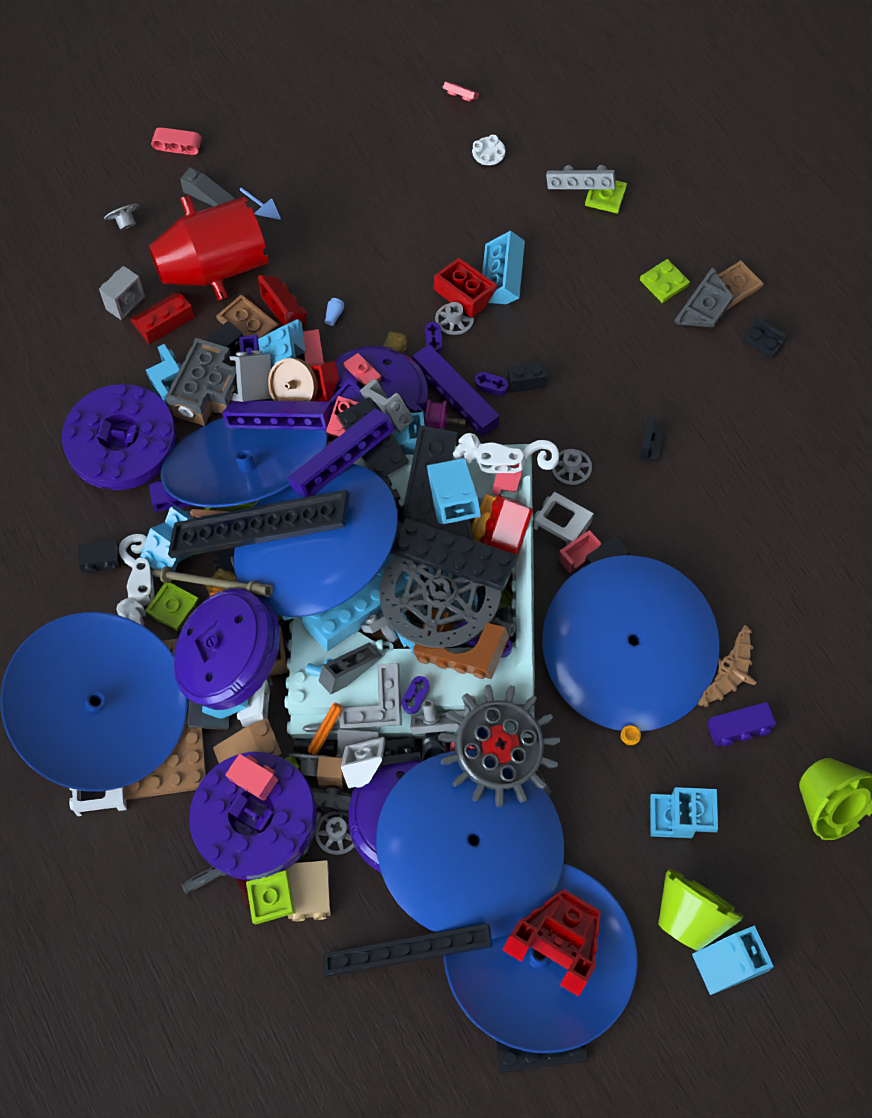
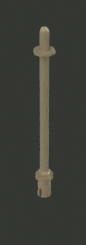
[151,566,273,597]

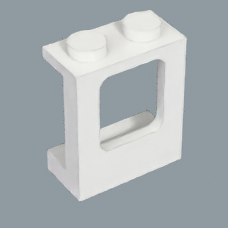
[533,492,593,546]
[69,787,127,816]

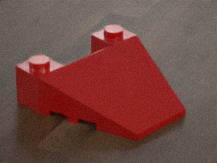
[503,889,601,997]

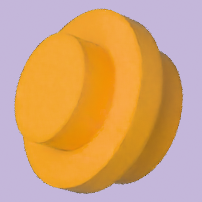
[621,725,641,745]

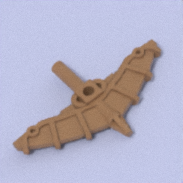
[698,625,757,707]

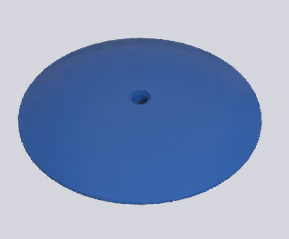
[161,417,327,507]
[234,464,398,617]
[542,555,719,732]
[0,612,187,792]
[376,750,564,939]
[444,864,637,1053]

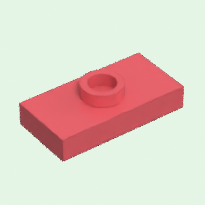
[344,353,382,386]

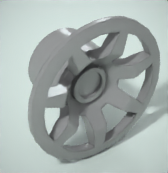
[104,204,140,230]
[435,302,474,335]
[552,449,592,485]
[289,753,334,776]
[315,811,355,855]

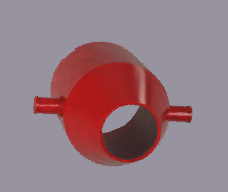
[149,195,269,301]

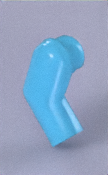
[306,658,334,677]

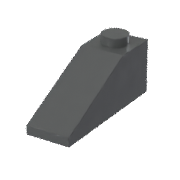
[180,167,235,206]
[318,642,382,694]

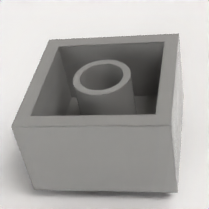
[99,266,145,320]

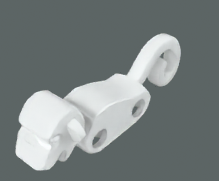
[453,433,559,473]
[116,534,155,626]

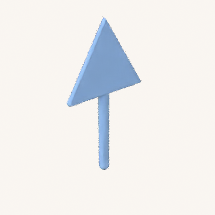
[240,188,281,220]

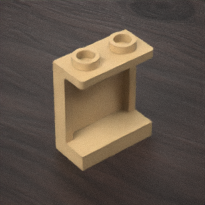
[286,861,331,922]

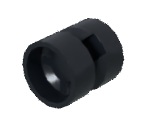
[421,732,449,761]

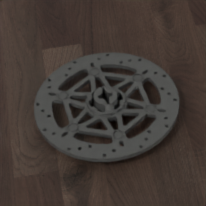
[379,555,501,648]

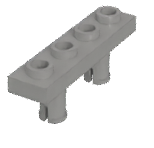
[546,165,616,189]
[360,584,430,643]
[410,695,494,734]

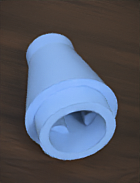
[324,298,345,326]

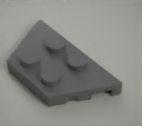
[674,268,733,327]

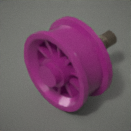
[424,399,466,430]

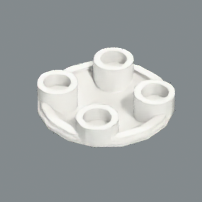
[472,135,506,165]

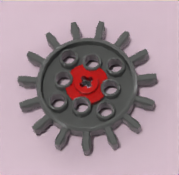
[438,684,560,807]

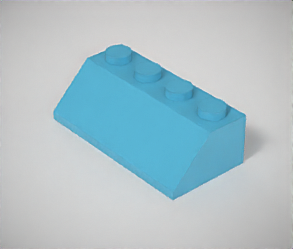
[482,231,525,304]

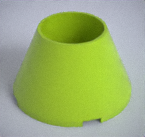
[799,758,872,840]
[658,869,743,951]

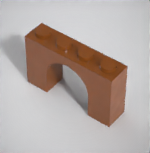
[413,609,509,679]

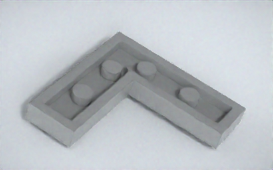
[340,663,402,729]

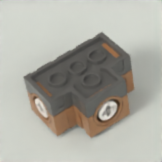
[166,338,238,426]

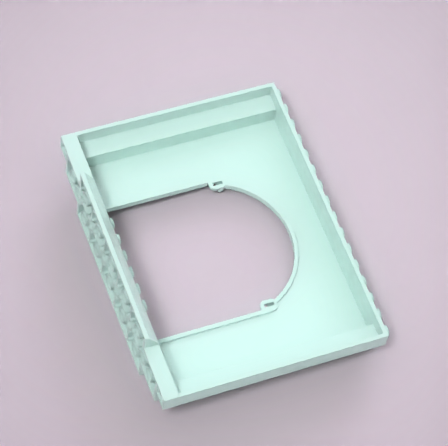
[285,444,535,741]

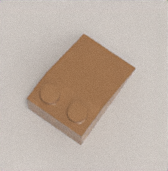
[213,718,283,763]

